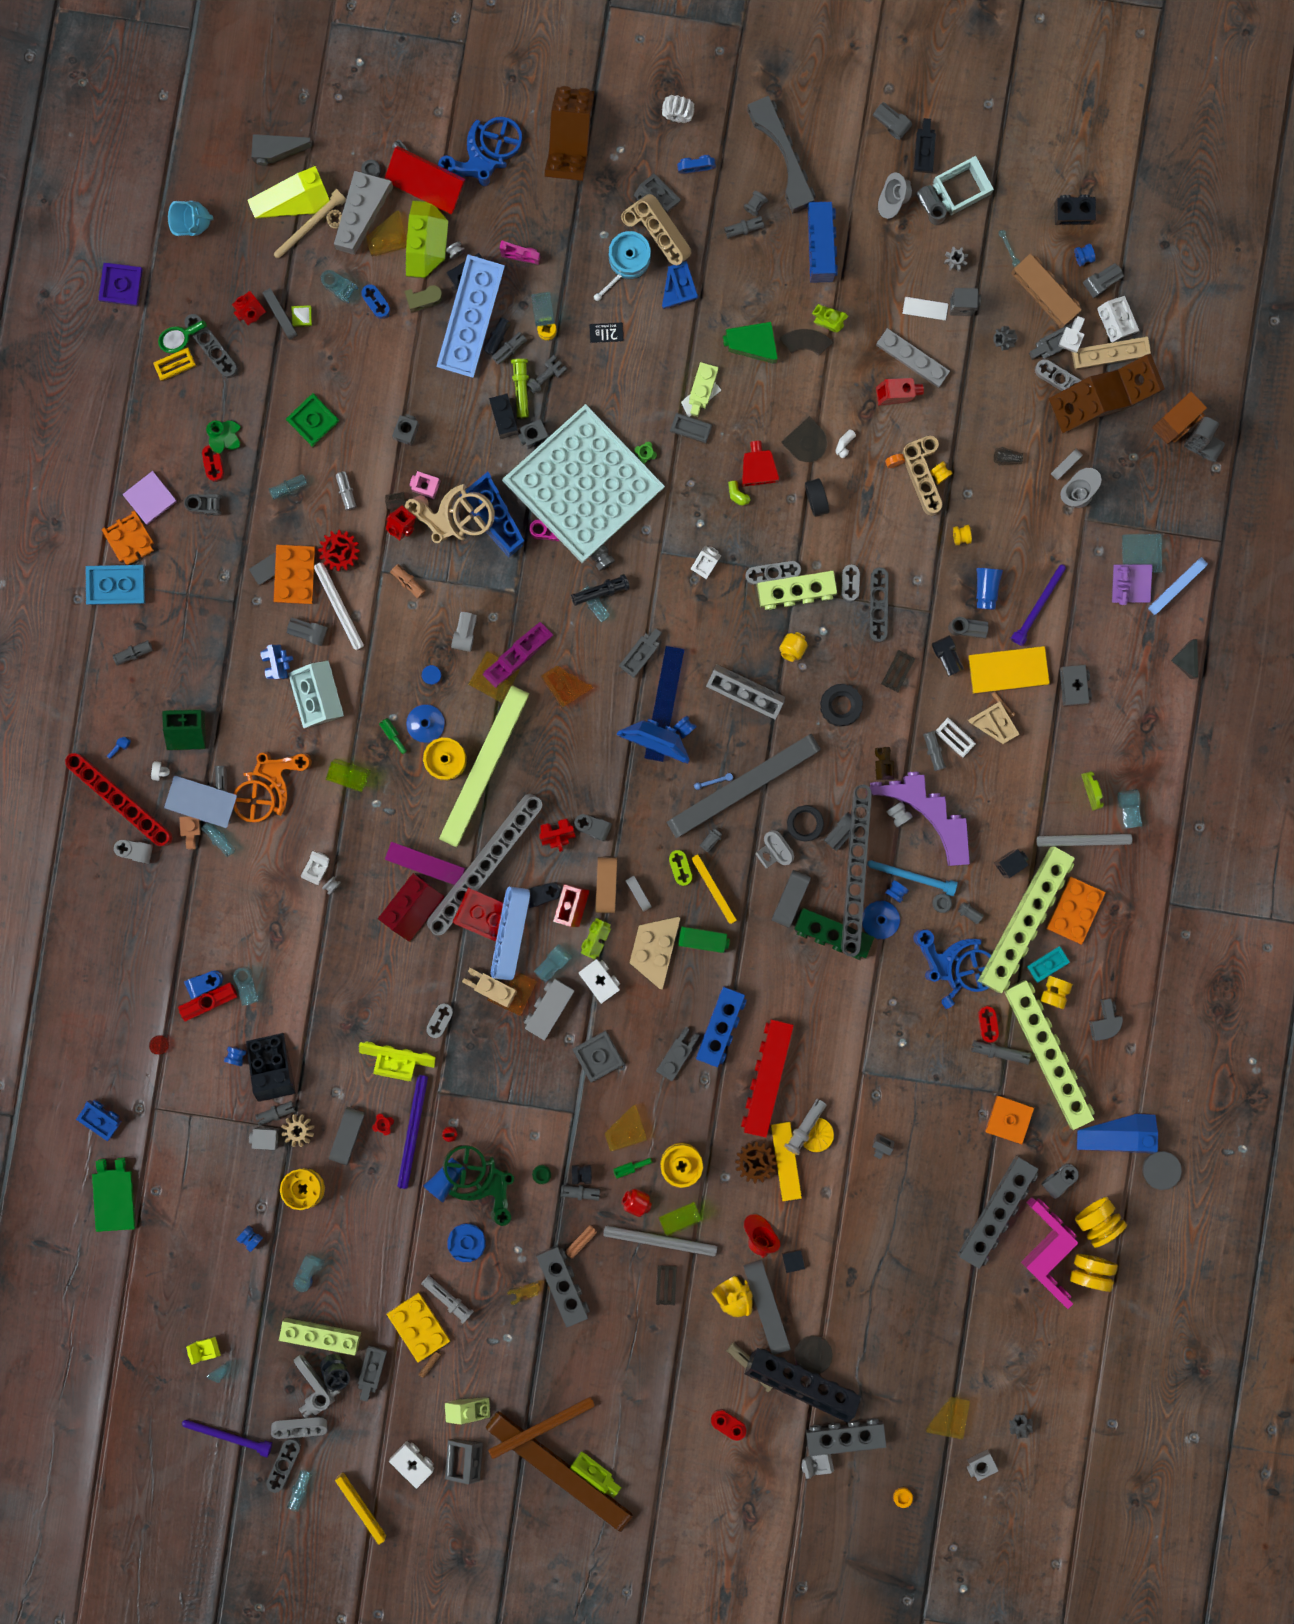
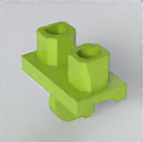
[812,304,848,332]

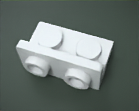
[1097,296,1139,343]

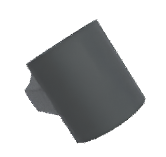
[873,102,913,140]
[916,185,947,225]
[1083,263,1124,299]
[948,617,988,639]
[286,618,328,646]
[824,812,860,851]

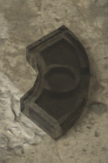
[780,329,834,356]

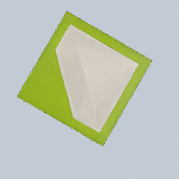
[292,306,312,327]

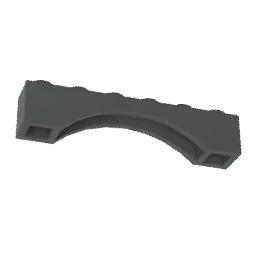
[747,96,816,214]

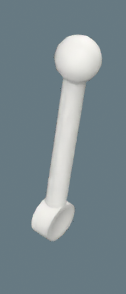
[594,275,622,301]

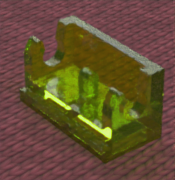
[325,759,371,792]
[658,1202,703,1237]

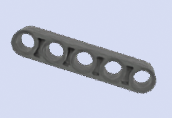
[743,1259,791,1355]

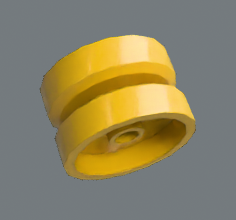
[423,737,467,781]
[660,1142,703,1188]
[1070,1254,1118,1292]

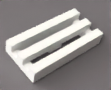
[935,718,976,758]

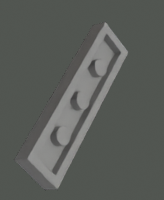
[876,328,950,388]

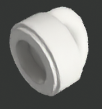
[151,761,170,781]

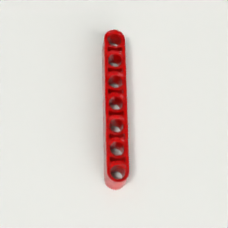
[65,753,173,846]

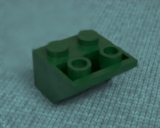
[162,710,206,750]

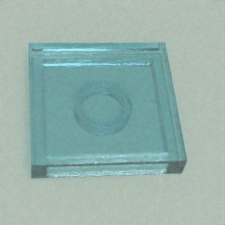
[1122,534,1162,573]

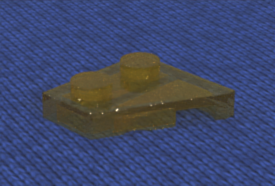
[605,1104,647,1152]

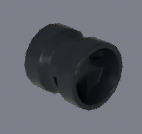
[572,1165,592,1184]

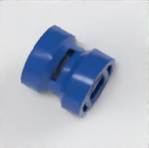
[236,1225,263,1252]

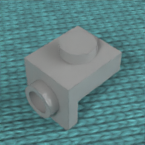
[802,1454,834,1479]

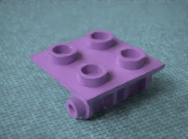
[1112,564,1152,605]

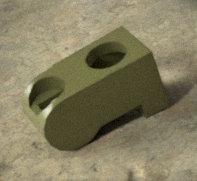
[405,285,442,313]

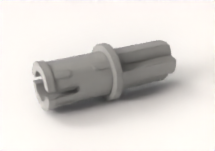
[336,472,357,511]

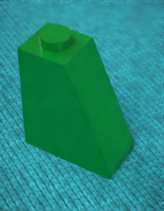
[722,322,778,364]
[678,926,730,953]

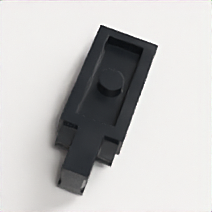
[913,118,936,173]

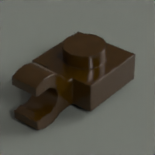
[875,747,895,780]

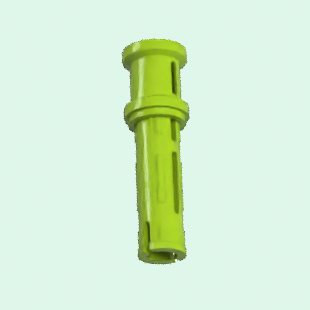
[511,359,529,418]

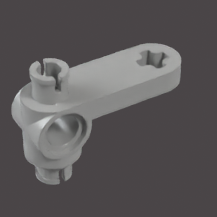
[294,1354,341,1418]

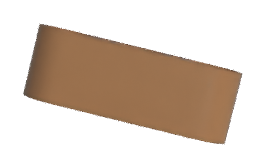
[596,857,617,913]

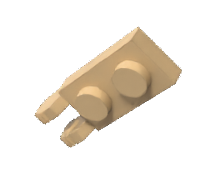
[462,968,517,1008]

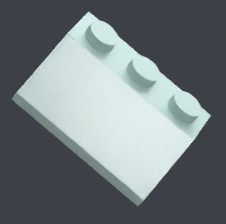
[288,661,344,728]

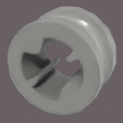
[446,241,465,259]
[322,876,341,895]

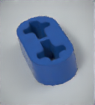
[361,285,390,319]

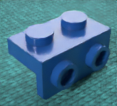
[76,1100,122,1141]

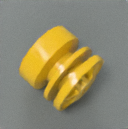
[280,1168,325,1210]
[1075,1197,1127,1248]

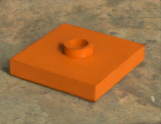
[985,1095,1034,1144]

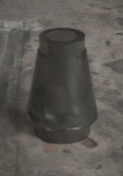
[994,447,1023,466]

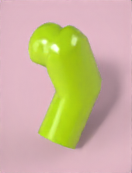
[728,481,750,506]

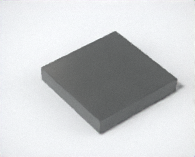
[572,1030,624,1082]

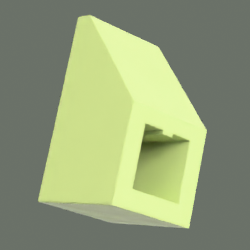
[445,1398,490,1425]

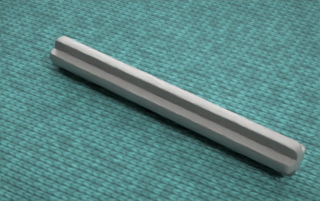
[1036,834,1132,847]

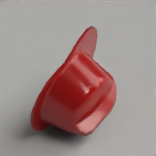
[744,1214,780,1258]

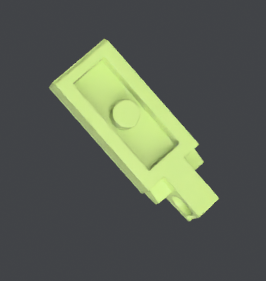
[689,362,719,417]

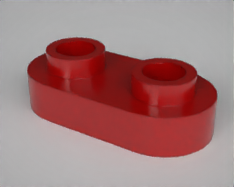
[711,1409,746,1441]

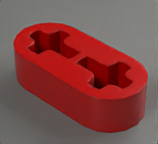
[202,445,224,482]
[978,1006,999,1043]

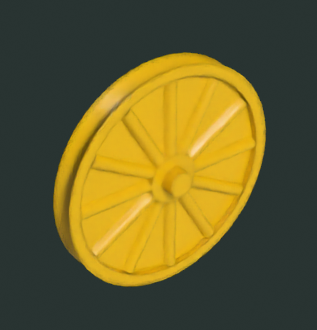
[803,1118,834,1152]

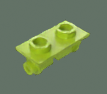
[581,918,611,960]

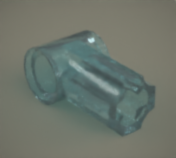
[1117,789,1142,829]
[534,944,572,983]
[233,966,259,1006]

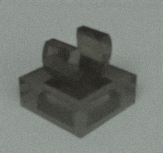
[385,492,406,513]

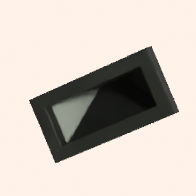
[1171,639,1198,679]

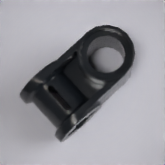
[528,882,562,908]

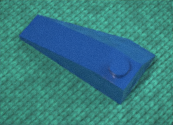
[1077,1114,1158,1154]

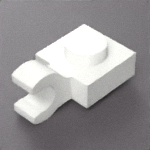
[1058,316,1085,353]

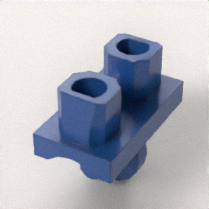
[260,644,294,679]

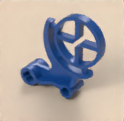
[438,117,522,186]
[913,930,998,992]

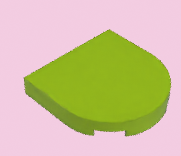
[1081,771,1104,811]

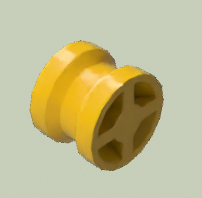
[537,319,557,341]
[930,461,953,485]
[953,525,972,546]

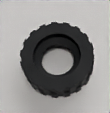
[820,684,863,727]

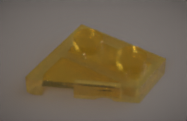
[366,210,407,257]
[926,1396,970,1439]

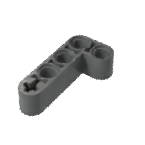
[1184,417,1225,462]

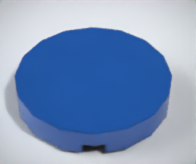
[447,1223,486,1262]

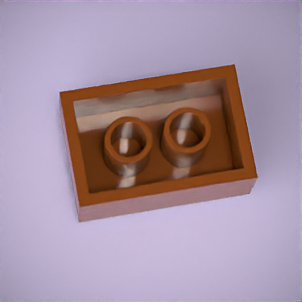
[1152,391,1207,444]

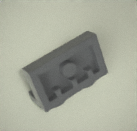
[634,173,681,213]

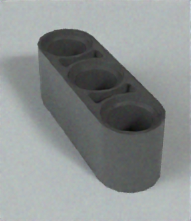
[771,870,811,928]
[329,1107,365,1166]

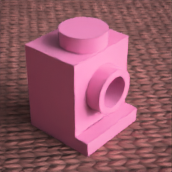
[410,471,441,499]

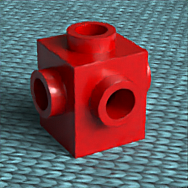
[232,291,266,325]
[386,505,416,541]

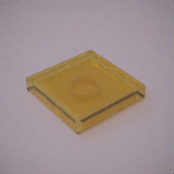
[468,651,520,703]

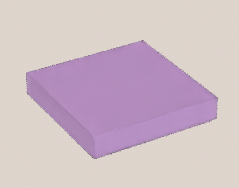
[122,471,177,525]

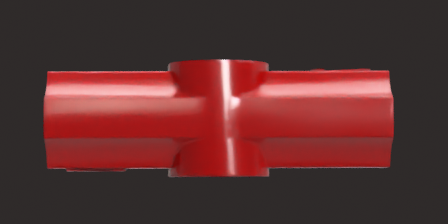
[178,982,238,1022]

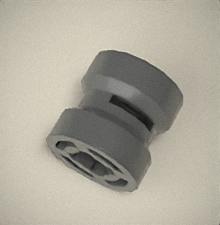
[590,545,615,571]

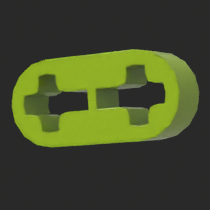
[669,850,692,886]

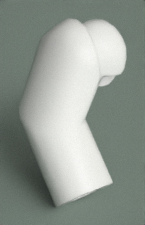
[836,430,856,458]

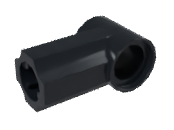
[932,635,964,677]

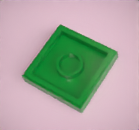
[286,393,340,448]

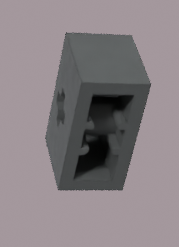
[950,288,981,316]
[1060,665,1092,706]

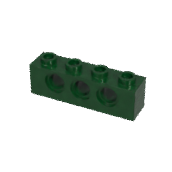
[794,908,875,960]

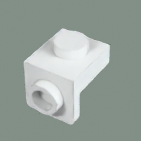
[301,851,330,885]

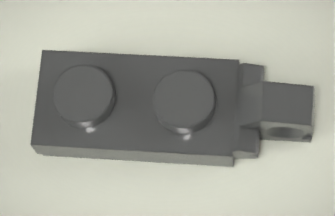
[1028,322,1073,360]
[619,628,662,678]
[358,1345,387,1401]

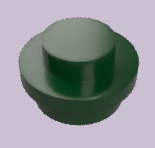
[532,1165,551,1184]

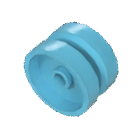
[609,231,651,279]

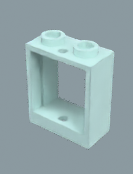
[933,156,994,215]

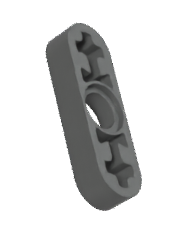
[262,288,298,340]
[266,1438,301,1493]

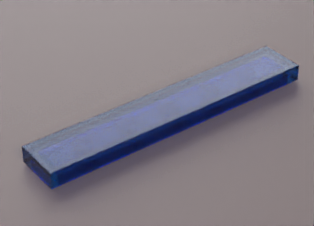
[644,646,685,762]

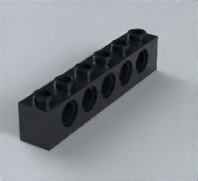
[744,1348,861,1423]

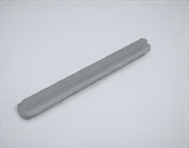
[603,1226,717,1256]

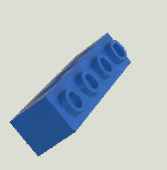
[696,987,747,1067]

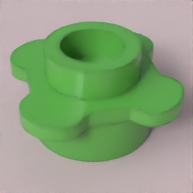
[634,442,657,464]

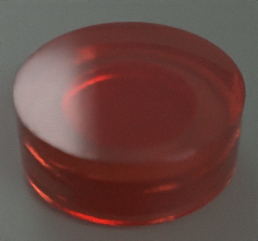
[149,1035,170,1055]

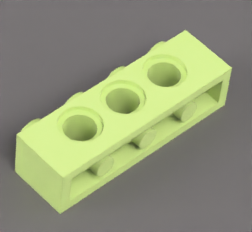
[757,571,837,610]
[279,1318,361,1355]

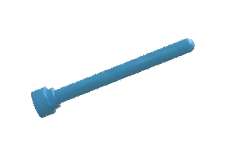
[867,860,958,896]

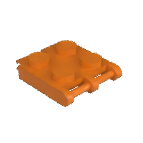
[101,510,154,565]

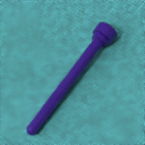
[1010,564,1066,646]
[182,1420,273,1458]

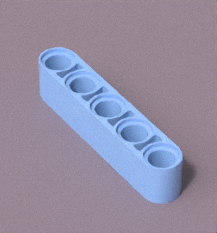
[491,887,530,980]

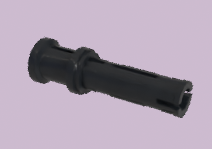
[571,574,629,606]

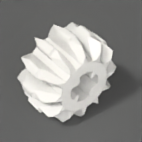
[662,95,694,123]

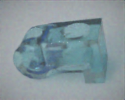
[293,1253,325,1292]

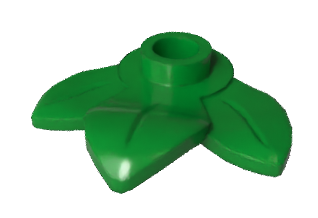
[206,420,240,454]

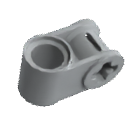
[114,840,153,864]

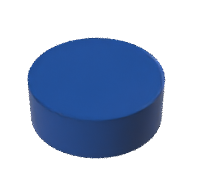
[422,665,441,685]

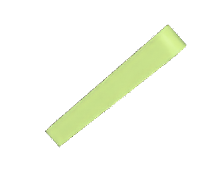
[439,685,530,848]

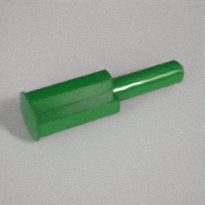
[379,718,407,754]
[613,1158,652,1179]

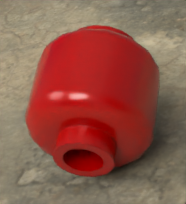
[622,1189,652,1217]

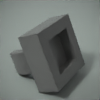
[873,1133,894,1159]

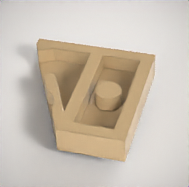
[968,702,1019,744]

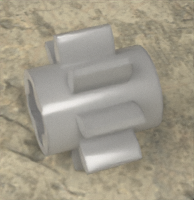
[944,247,968,272]

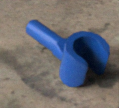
[107,737,131,759]
[941,984,962,1009]

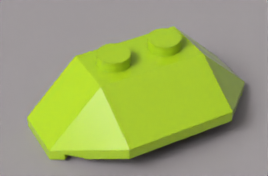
[406,201,448,278]

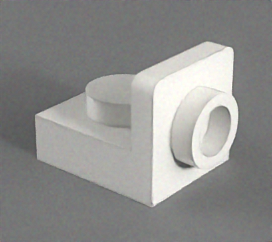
[691,546,721,579]

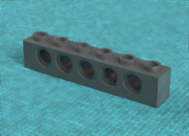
[957,1156,1039,1269]

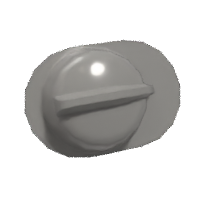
[878,172,912,219]
[1060,468,1102,508]

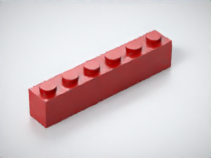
[741,1019,794,1138]

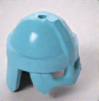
[168,201,213,236]

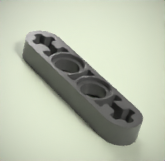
[185,314,237,378]
[869,567,888,643]

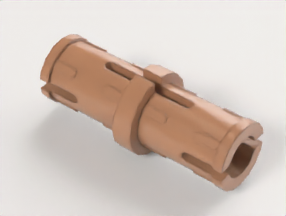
[390,564,426,599]

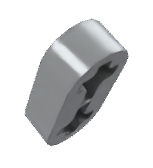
[1051,448,1083,480]
[841,564,860,602]
[626,876,651,912]
[427,1003,453,1038]

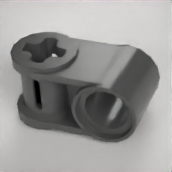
[184,494,222,516]
[574,814,612,842]
[1041,1164,1079,1199]

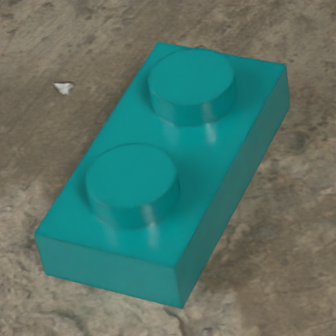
[1026,946,1070,983]

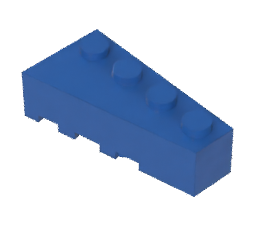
[459,472,524,558]

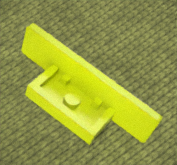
[359,1042,435,1082]

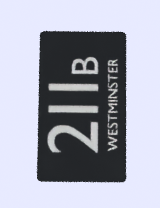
[589,322,623,343]

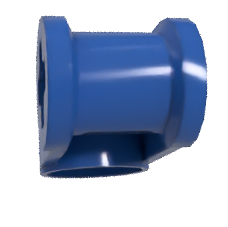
[184,970,223,999]

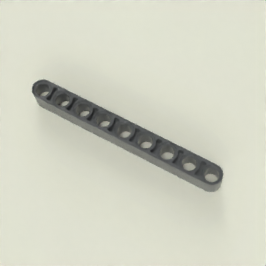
[666,733,821,838]
[841,784,872,957]

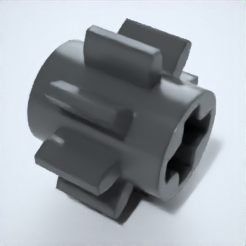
[993,326,1017,351]
[1009,1414,1033,1439]

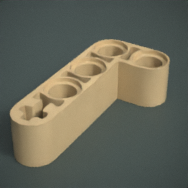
[621,194,691,265]
[902,436,942,516]

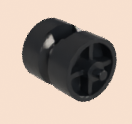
[320,1354,350,1391]

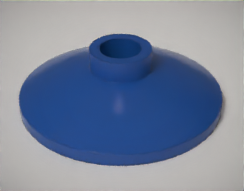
[406,705,445,743]
[862,901,900,939]

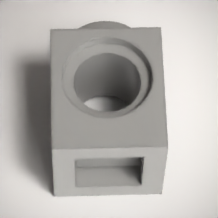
[249,1127,279,1150]
[966,1449,998,1481]

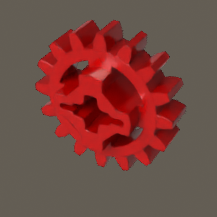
[318,530,360,572]

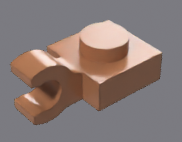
[180,816,201,850]

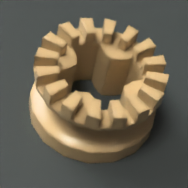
[326,210,342,229]

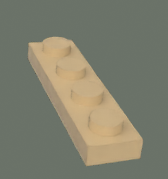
[1072,337,1151,370]

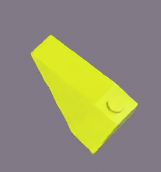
[248,166,330,219]

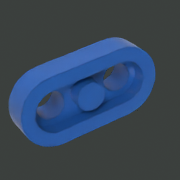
[677,155,716,174]

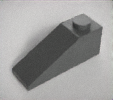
[251,134,312,166]

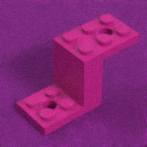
[1021,1197,1078,1309]

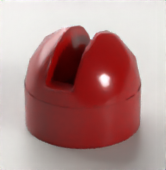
[442,1126,458,1142]

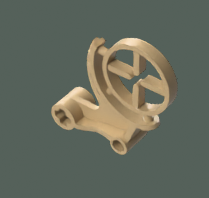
[405,484,495,543]

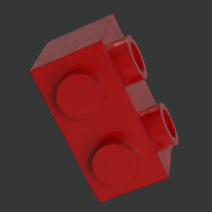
[554,884,590,927]

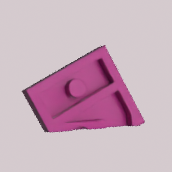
[500,241,540,265]

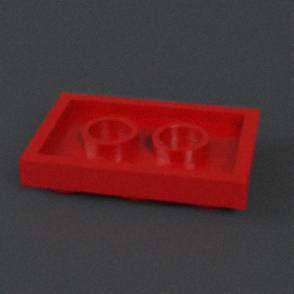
[452,887,503,942]

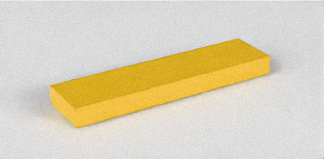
[692,854,737,924]
[771,1122,802,1201]
[335,1473,386,1545]

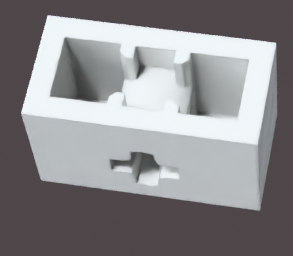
[578,959,620,1004]
[389,1441,434,1489]

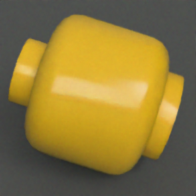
[779,632,808,662]

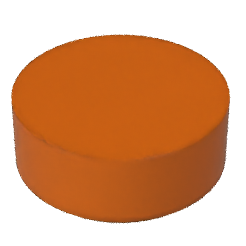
[885,454,905,468]

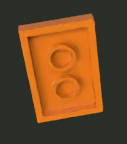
[274,545,315,605]
[1046,876,1106,945]

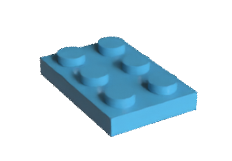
[86,565,145,605]

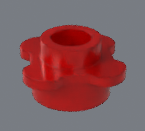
[372,1113,394,1136]

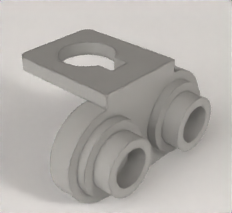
[755,830,794,868]

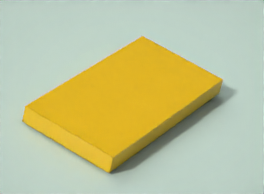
[968,646,1049,694]

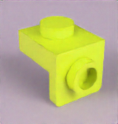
[186,1337,221,1365]

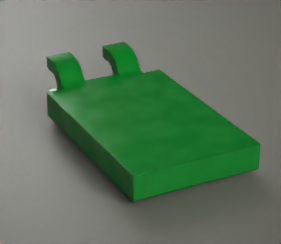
[92,1157,136,1232]

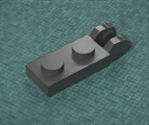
[656,1027,699,1081]

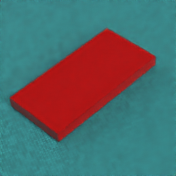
[384,146,466,214]

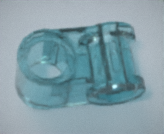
[321,270,358,304]

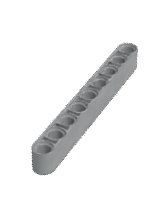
[427,794,542,935]

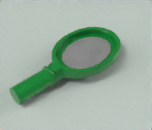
[158,320,207,353]

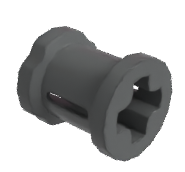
[743,191,768,217]

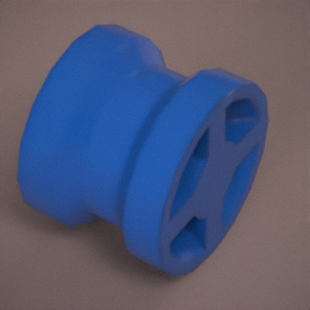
[1074,243,1095,266]
[673,716,697,739]
[885,880,909,903]
[224,1046,247,1066]

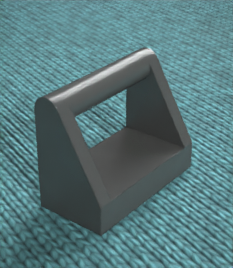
[445,1439,483,1484]

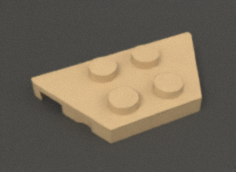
[630,917,680,990]

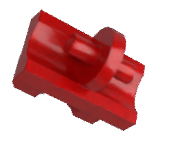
[539,819,576,852]

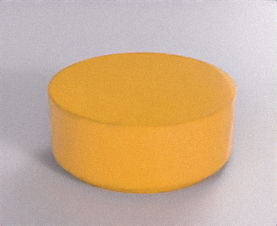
[893,1487,913,1508]

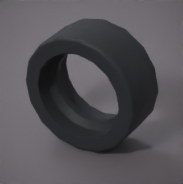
[805,478,829,517]
[787,805,824,842]

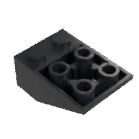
[246,1033,296,1102]

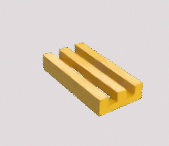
[153,348,196,381]

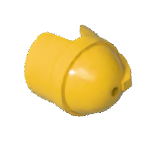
[711,1276,753,1317]

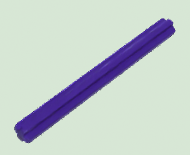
[397,1075,428,1189]

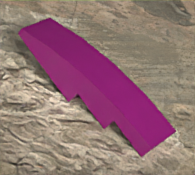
[483,622,553,688]
[385,842,465,885]

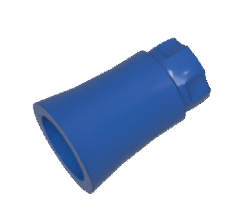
[976,568,1003,610]
[423,1158,466,1203]

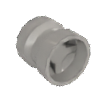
[886,801,913,827]

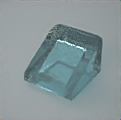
[206,1361,230,1383]

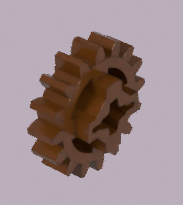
[735,1141,777,1184]

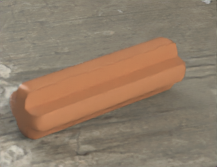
[565,1225,597,1258]

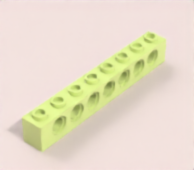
[978,847,1075,993]
[1004,980,1095,1130]

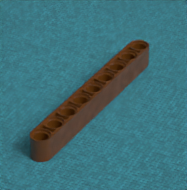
[485,1411,633,1532]

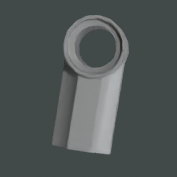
[451,612,477,652]

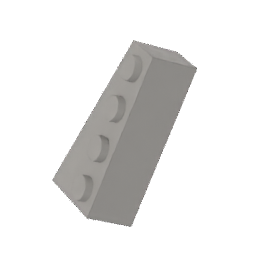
[334,171,393,255]

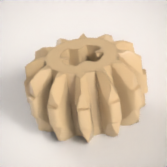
[282,1114,314,1147]

